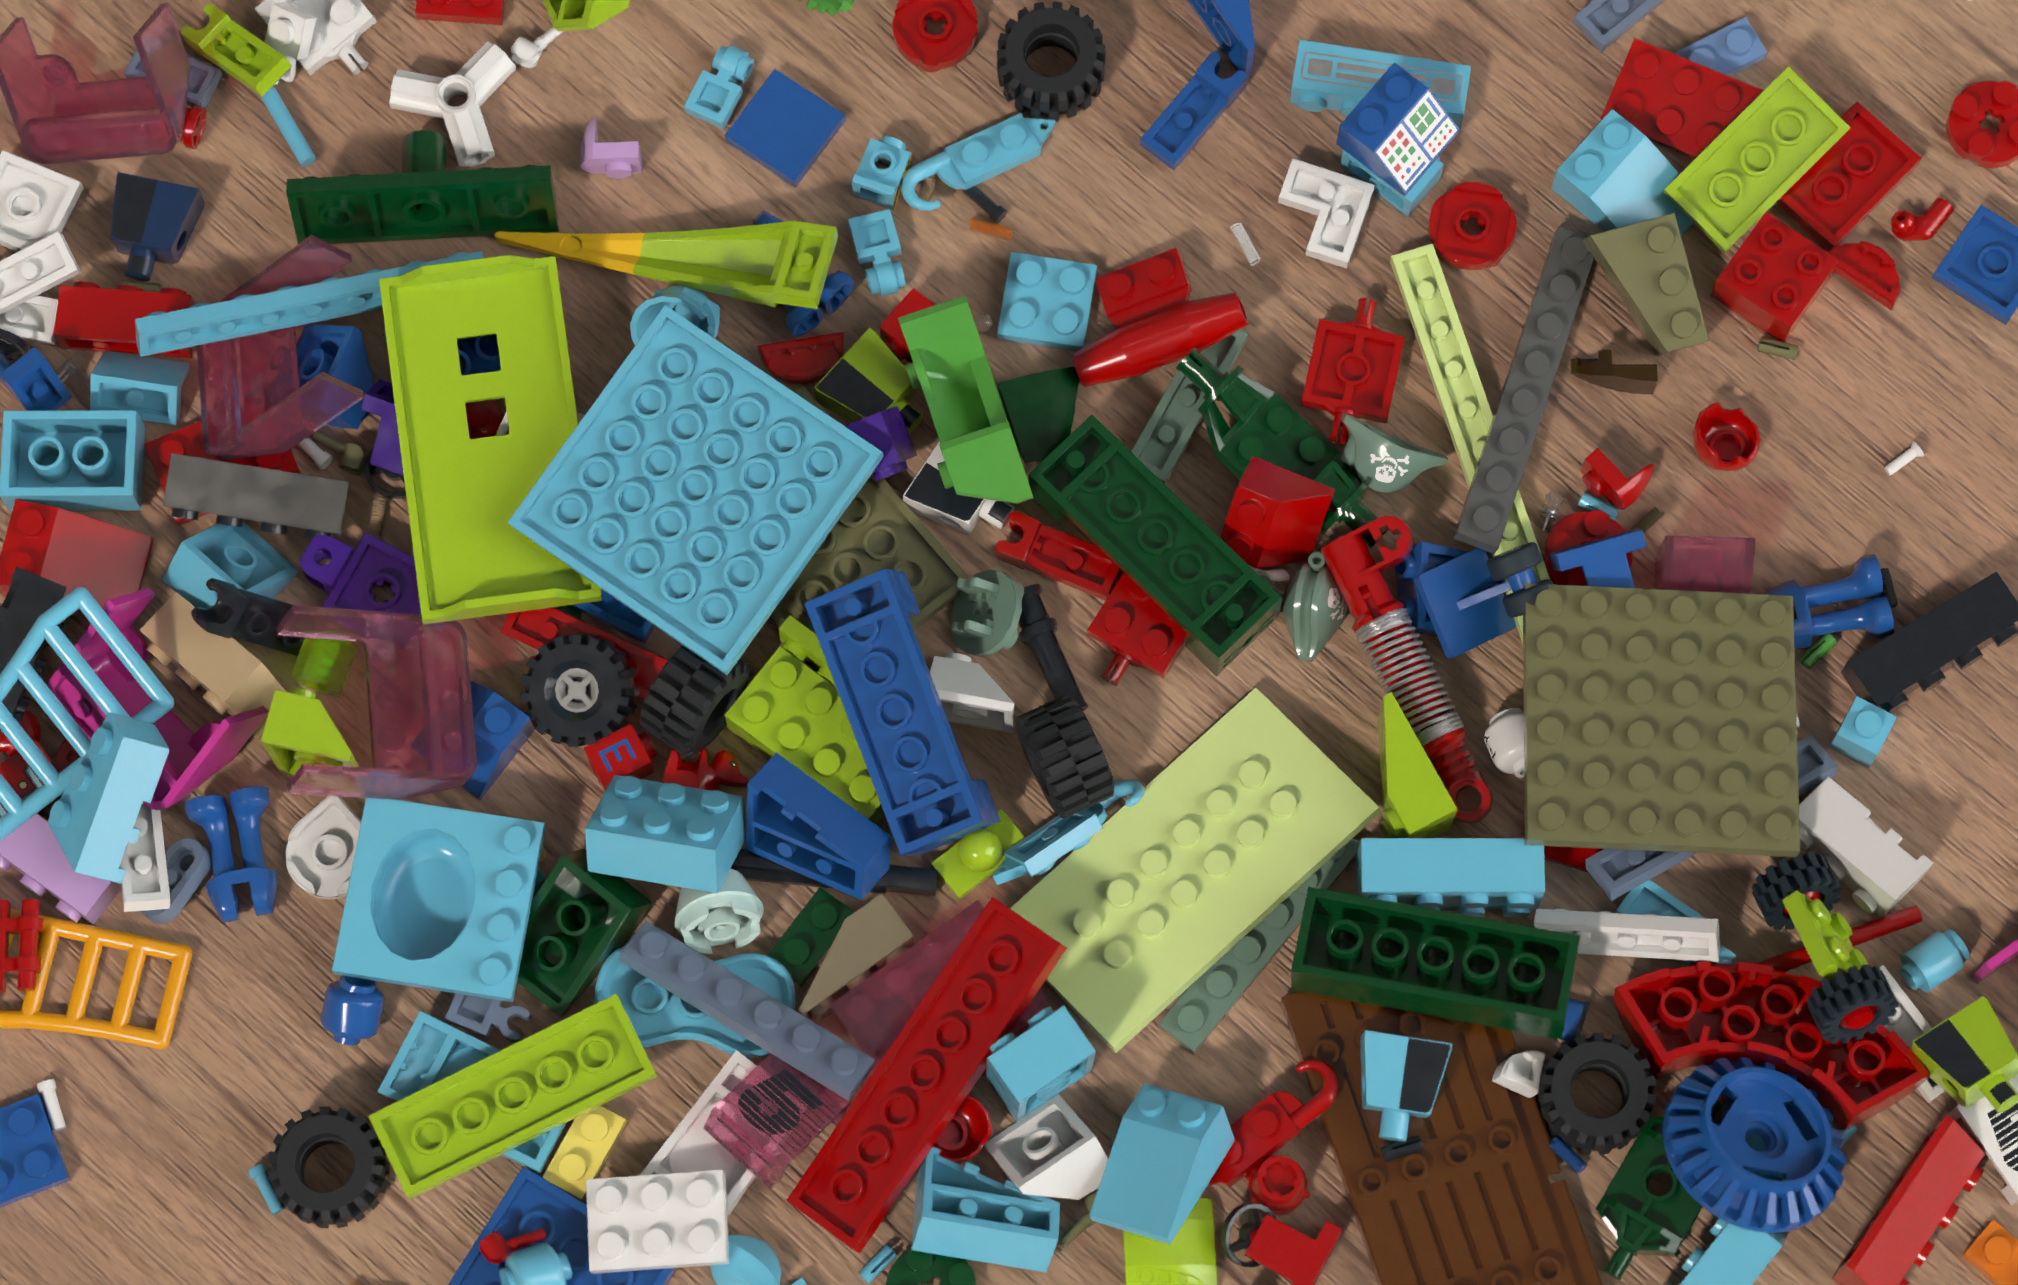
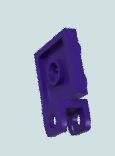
[300,532,422,653]

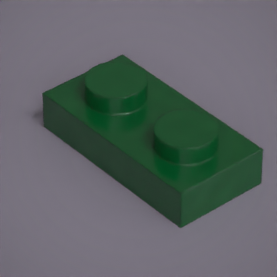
[767,887,854,988]

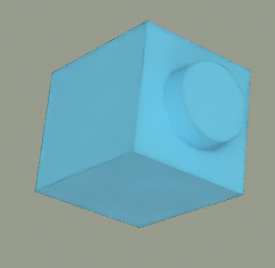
[1829,696,1897,768]

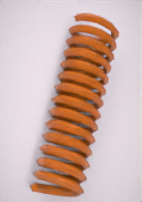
[969,218,1012,241]

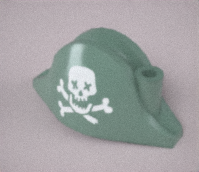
[1340,412,1448,493]
[1282,548,1348,662]

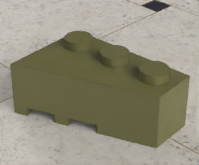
[1582,213,1709,356]

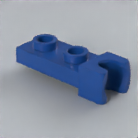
[1140,51,1248,171]

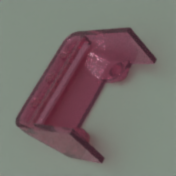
[0,3,190,164]

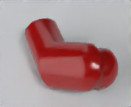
[1891,198,1954,241]

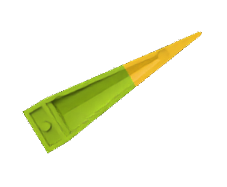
[494,221,838,309]

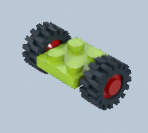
[1752,852,1898,1044]

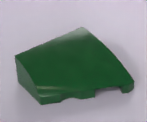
[998,366,1080,473]

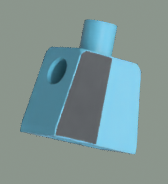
[1360,1030,1452,1142]

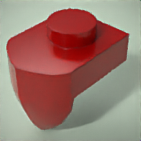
[1580,448,1654,510]

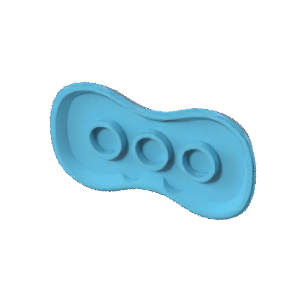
[594,946,795,1058]

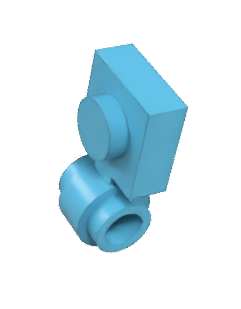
[684,45,754,130]
[848,209,906,297]

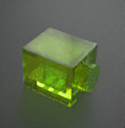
[292,623,357,698]

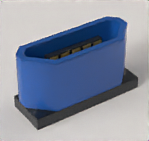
[1559,998,1590,1043]

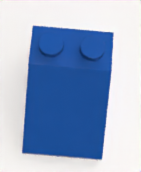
[1187,0,1255,79]

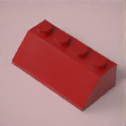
[1832,1115,1985,1285]

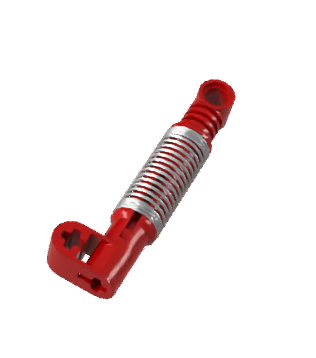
[1320,516,1493,824]

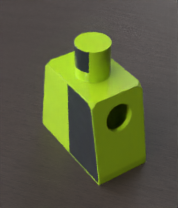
[814,327,924,434]
[1912,996,2018,1113]

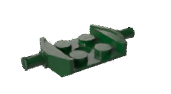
[1596,1100,1723,1281]

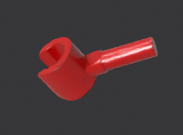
[479,1228,546,1264]

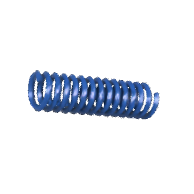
[1549,1137,1587,1174]

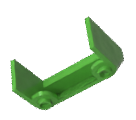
[898,295,1034,504]

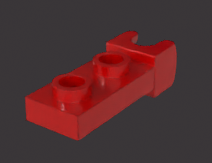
[994,511,1121,601]

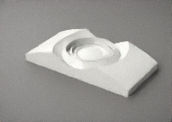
[639,1050,809,1217]

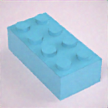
[1356,838,1545,918]

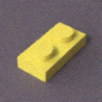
[542,1106,627,1202]

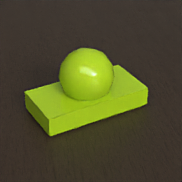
[931,809,1025,901]

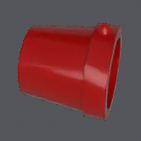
[1245,1155,1310,1216]

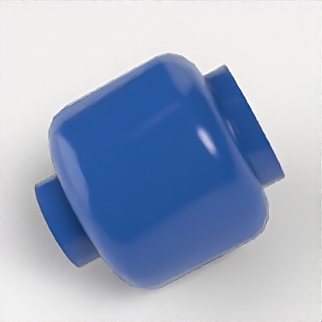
[321,976,384,1045]

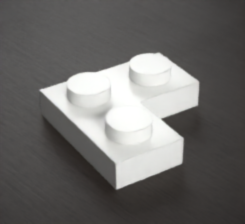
[1278,158,1375,269]

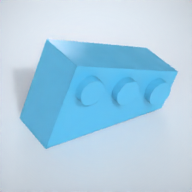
[47,712,170,884]
[911,1147,1060,1272]
[1668,1218,1788,1285]

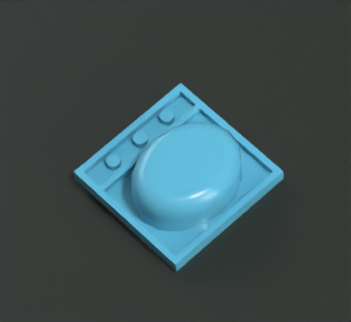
[332,795,546,1002]

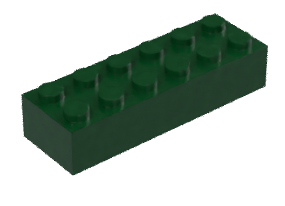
[1291,887,1580,1040]

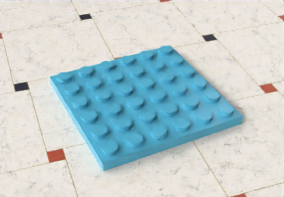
[507,305,884,675]

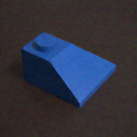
[270,324,374,429]
[409,677,535,800]

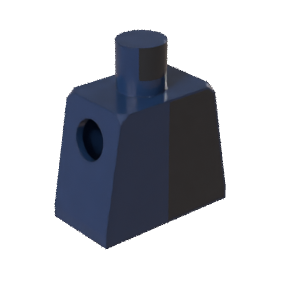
[111,172,205,281]

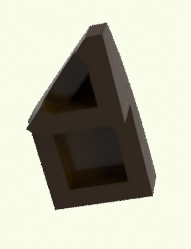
[1570,349,1658,395]

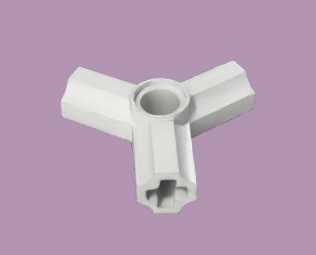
[389,41,516,167]

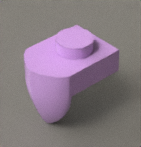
[579,117,642,179]

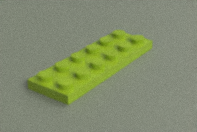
[368,993,657,1200]

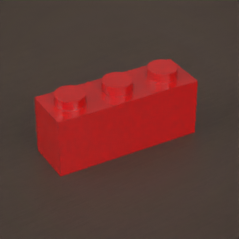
[54,281,195,358]

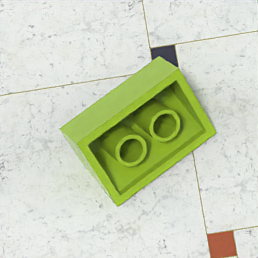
[261,687,369,792]

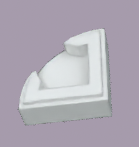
[1492,1050,1545,1098]

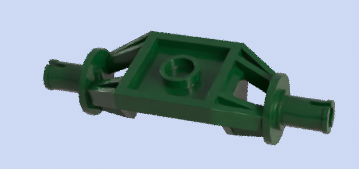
[1176,347,1388,548]

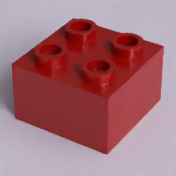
[1711,212,1839,342]

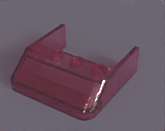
[197,235,364,461]
[277,605,477,800]

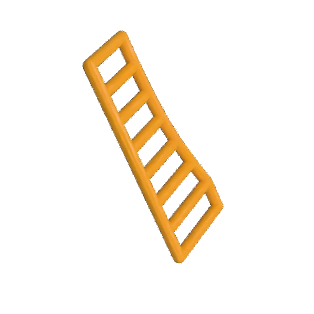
[0,908,193,1050]

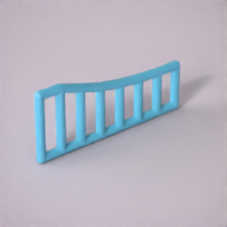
[0,587,175,841]

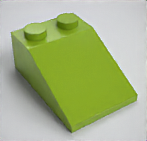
[1378,692,1457,838]

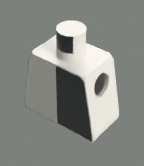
[903,442,1015,535]

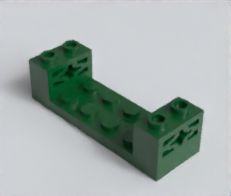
[1028,414,1282,677]

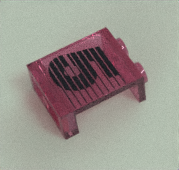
[703,1054,851,1189]

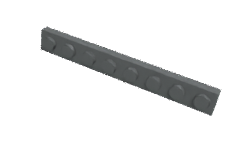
[1453,226,1594,554]

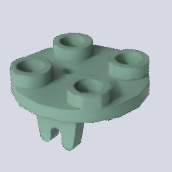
[951,569,1024,657]

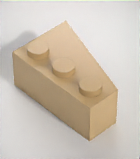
[139,592,286,740]

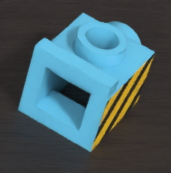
[852,136,912,210]

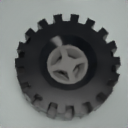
[520,633,639,747]

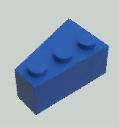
[745,753,891,900]

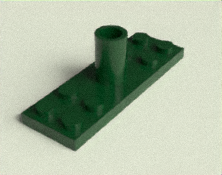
[286,130,559,246]

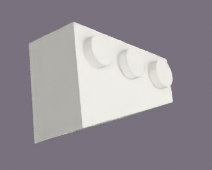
[1799,777,1933,918]

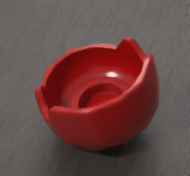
[1692,402,1761,471]
[933,1095,992,1163]

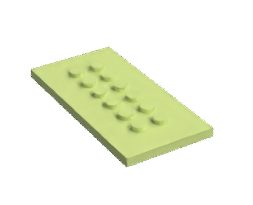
[1010,688,1380,1053]

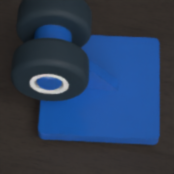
[1414,542,1553,658]

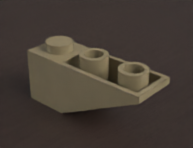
[799,893,915,1021]

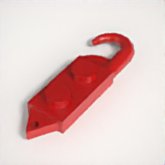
[1207,1059,1339,1187]

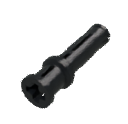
[1019,584,1088,711]

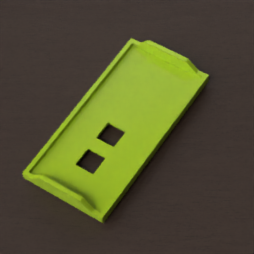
[379,255,602,625]

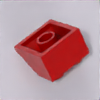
[1220,456,1335,568]

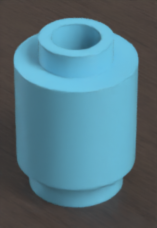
[1899,929,1970,993]

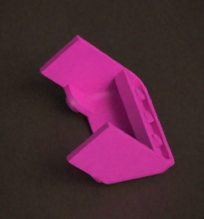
[48,588,269,810]

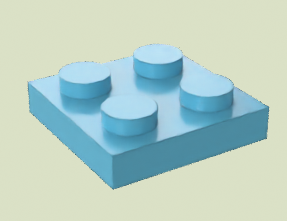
[997,252,1097,351]

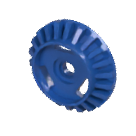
[1663,1057,1846,1233]

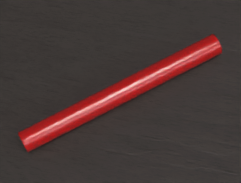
[1757,905,1923,972]

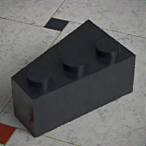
[0,566,67,734]

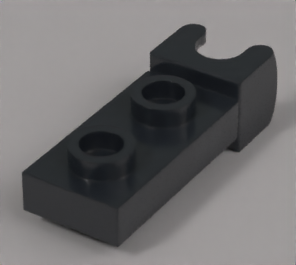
[191,578,318,656]

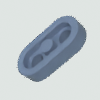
[140,838,211,924]

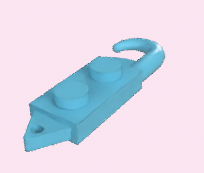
[901,113,1055,211]
[992,780,1145,885]

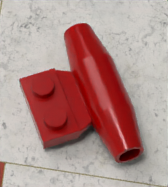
[1072,248,1249,387]

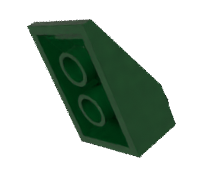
[517,848,653,1017]

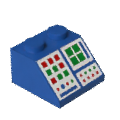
[1336,62,1460,196]

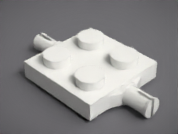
[255,0,377,76]

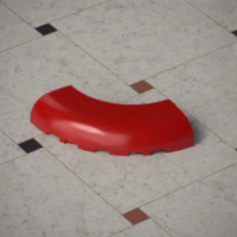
[1614,962,1930,1132]

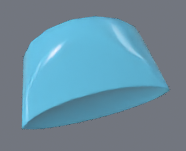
[710,1235,781,1285]

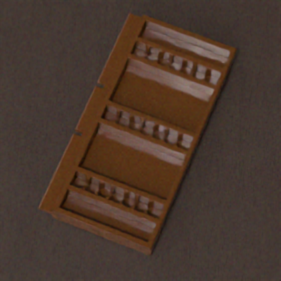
[1280,991,1603,1285]

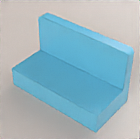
[90,351,189,425]

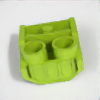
[1123,1198,1217,1285]

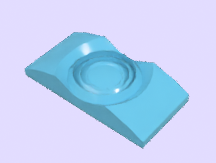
[377,1011,566,1173]

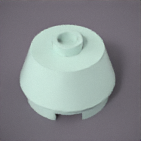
[674,869,764,954]

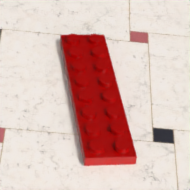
[786,897,1067,1253]

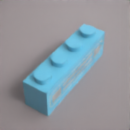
[1290,40,1471,130]

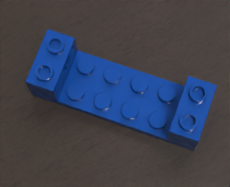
[804,569,1001,856]

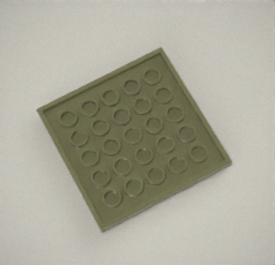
[1523,583,1800,857]

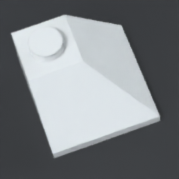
[930,653,1015,733]
[984,1094,1108,1200]

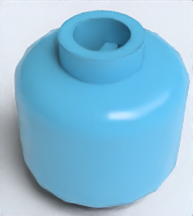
[500,1243,572,1285]

